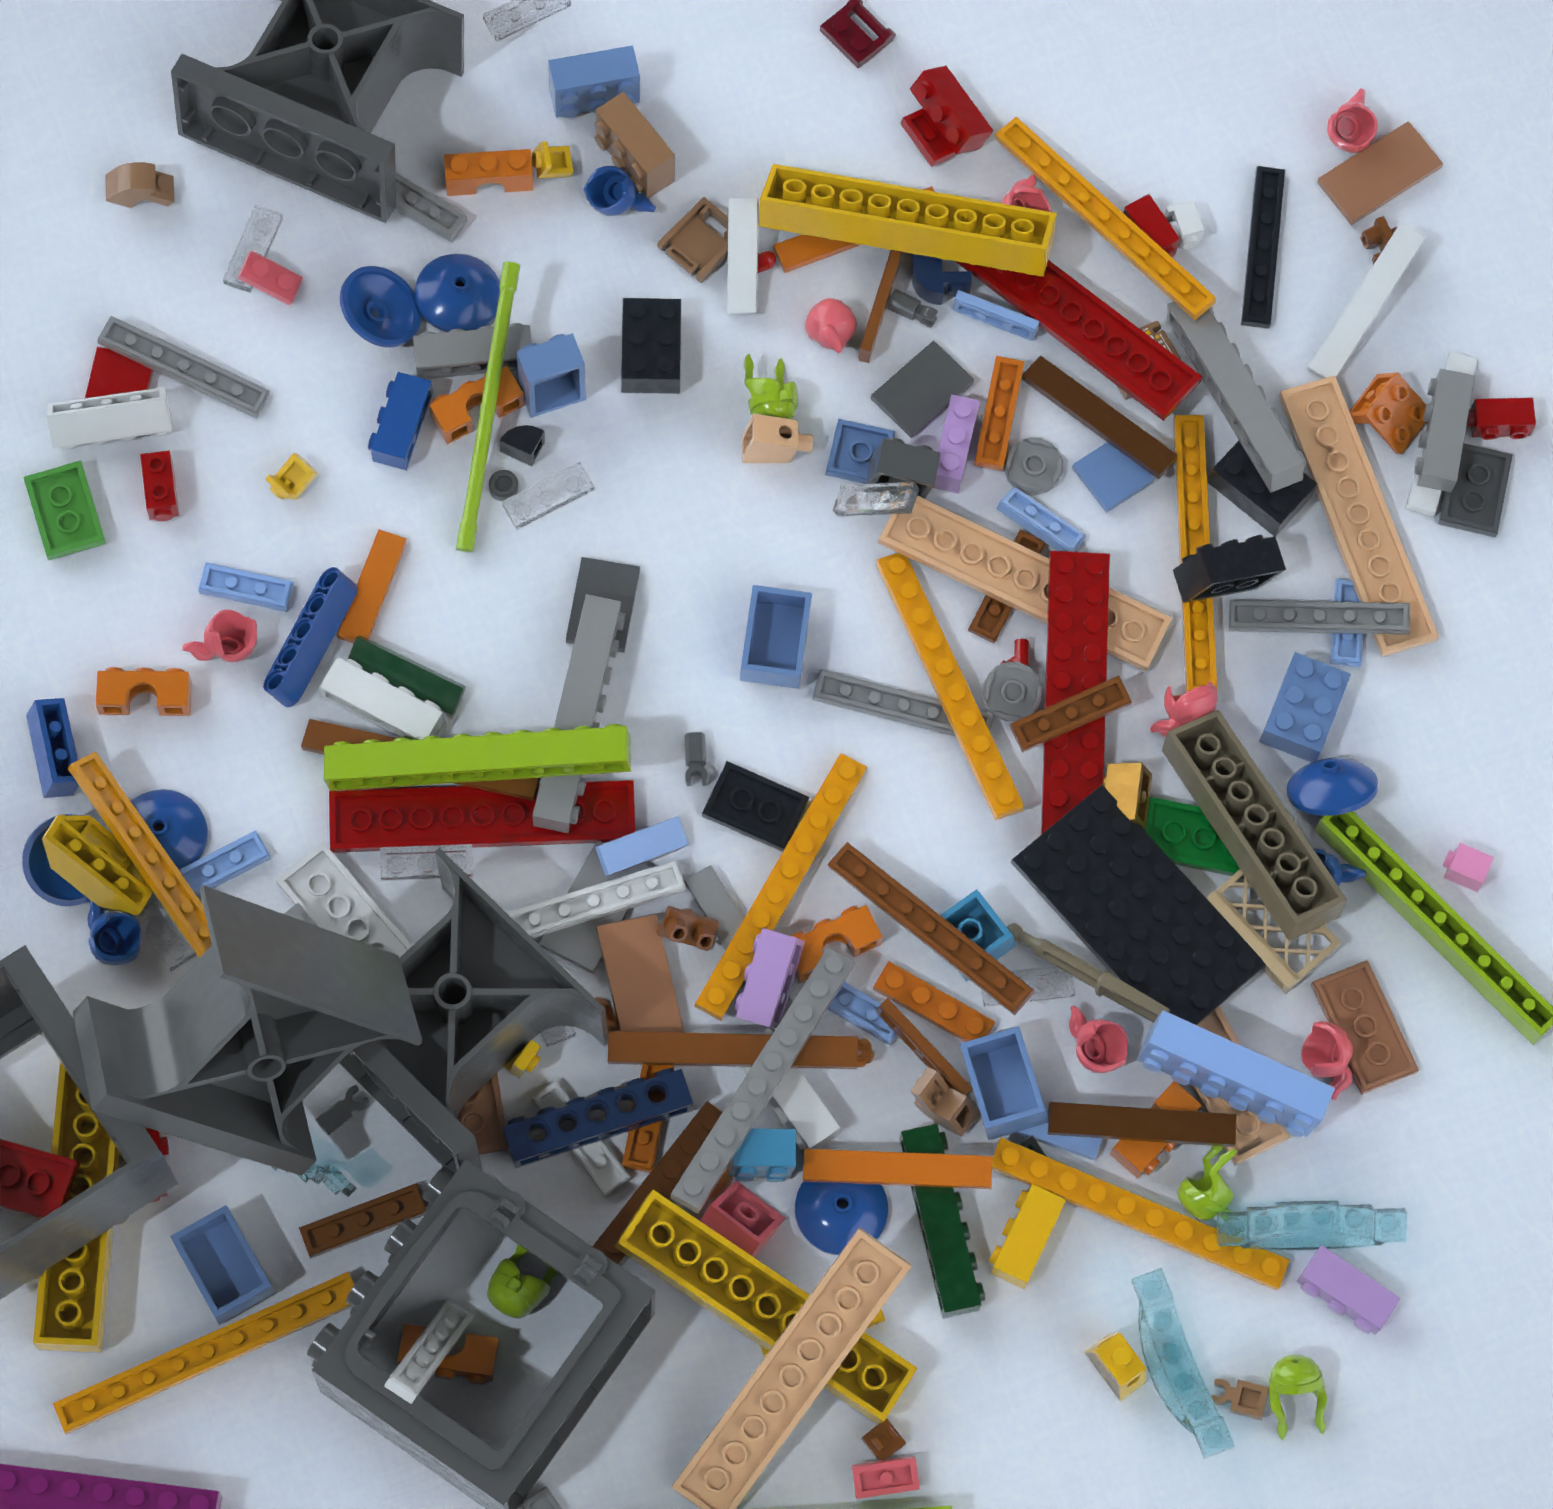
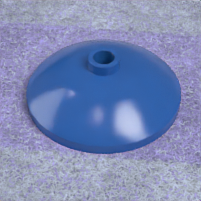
[415,254,500,333]
[340,266,421,348]
[1287,758,1378,816]
[131,789,208,870]
[22,814,90,906]
[795,1182,888,1255]

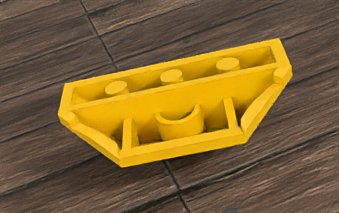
[42,814,153,915]

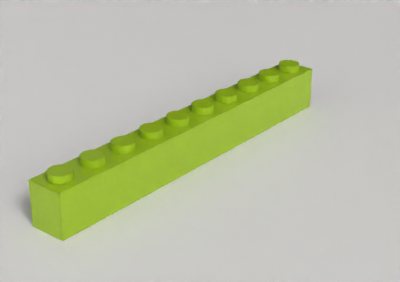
[323,724,632,791]
[1314,811,1553,1045]

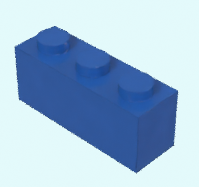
[368,372,433,471]
[26,698,79,798]

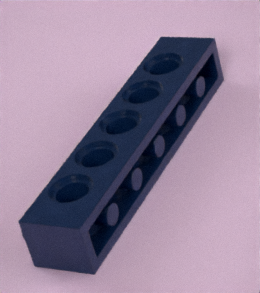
[503,1068,694,1169]

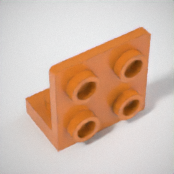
[1349,372,1426,454]

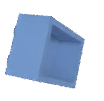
[548,45,640,118]
[517,333,586,418]
[740,585,812,689]
[1259,652,1351,762]
[960,1026,1048,1140]
[170,1205,275,1325]

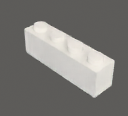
[47,387,172,449]
[319,657,444,740]
[740,1028,841,1151]

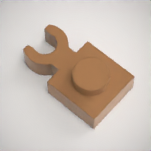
[1210,1379,1269,1421]

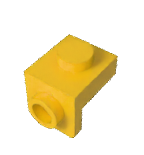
[531,141,574,178]
[265,453,318,500]
[503,1040,541,1079]

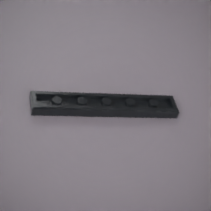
[1241,166,1285,329]

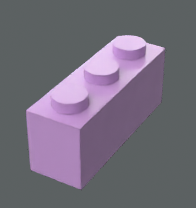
[933,394,980,494]
[735,928,805,1029]
[1297,1245,1401,1335]

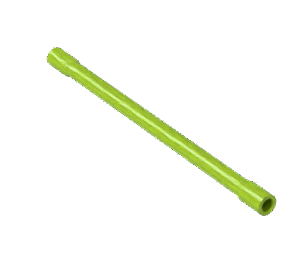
[456,261,521,553]

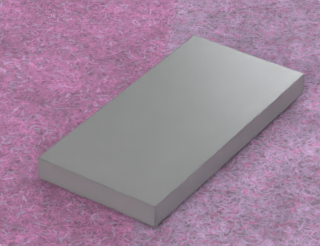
[539,841,651,974]

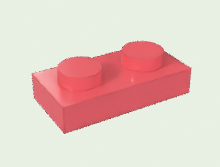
[237,251,303,305]
[851,1456,920,1499]

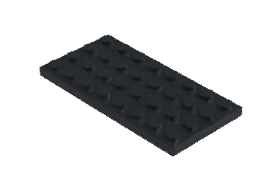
[1011,785,1266,1025]

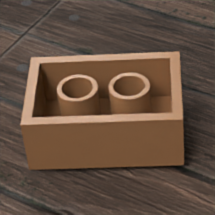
[594,92,675,198]

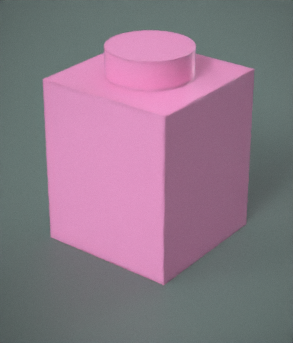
[1443,843,1494,892]

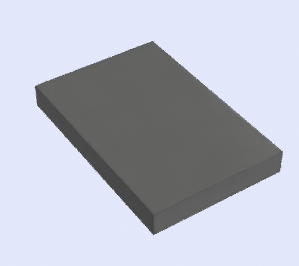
[871,340,974,438]
[1438,443,1513,537]
[566,557,640,653]

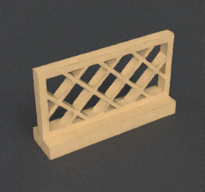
[1206,869,1341,995]

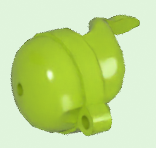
[744,354,799,419]
[1177,1146,1237,1220]
[487,1245,558,1319]
[1268,1355,1327,1440]

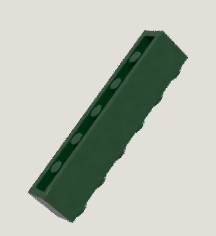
[899,1124,985,1319]

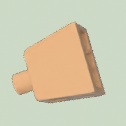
[742,414,813,463]

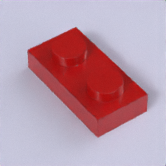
[900,108,956,167]

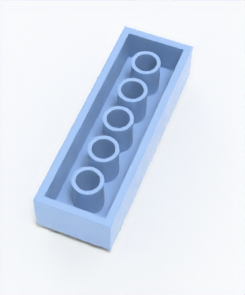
[1137,1010,1335,1137]

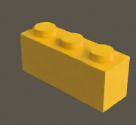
[989,1184,1066,1289]

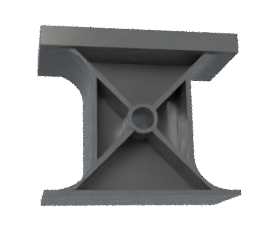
[171,0,464,223]
[339,848,608,1173]
[73,885,422,1176]

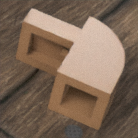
[105,162,174,208]
[910,1067,979,1137]

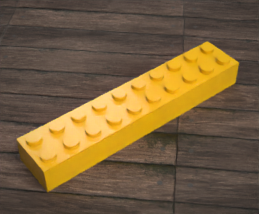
[759,164,1057,277]
[33,1062,120,1353]
[614,1190,918,1424]

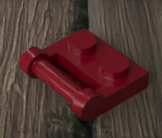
[820,0,896,68]

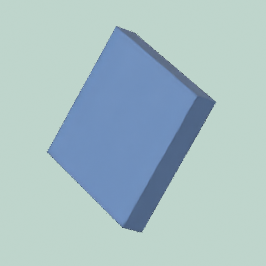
[825,419,895,484]
[1072,442,1155,513]

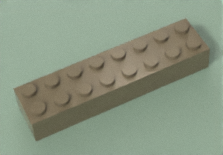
[1162,710,1347,941]

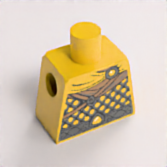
[1084,1332,1147,1401]

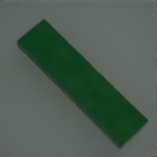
[348,635,467,715]

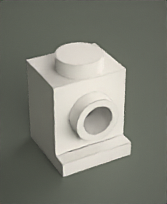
[1164,200,1205,249]

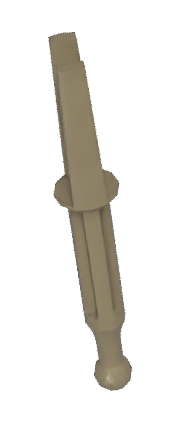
[1007,923,1170,1023]

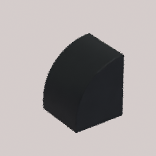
[499,425,545,466]

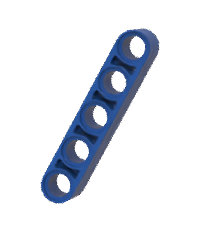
[263,567,358,708]

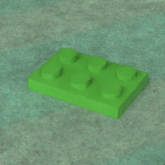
[23,460,106,561]

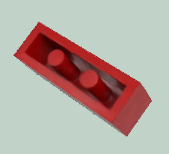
[910,65,994,155]

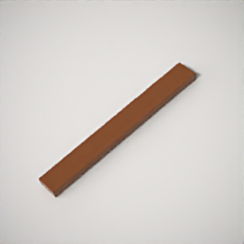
[301,719,541,801]
[827,842,1035,1016]
[607,1031,858,1069]

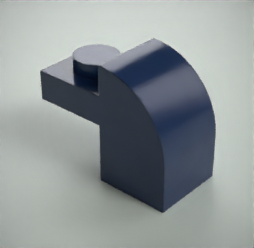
[911,254,972,305]

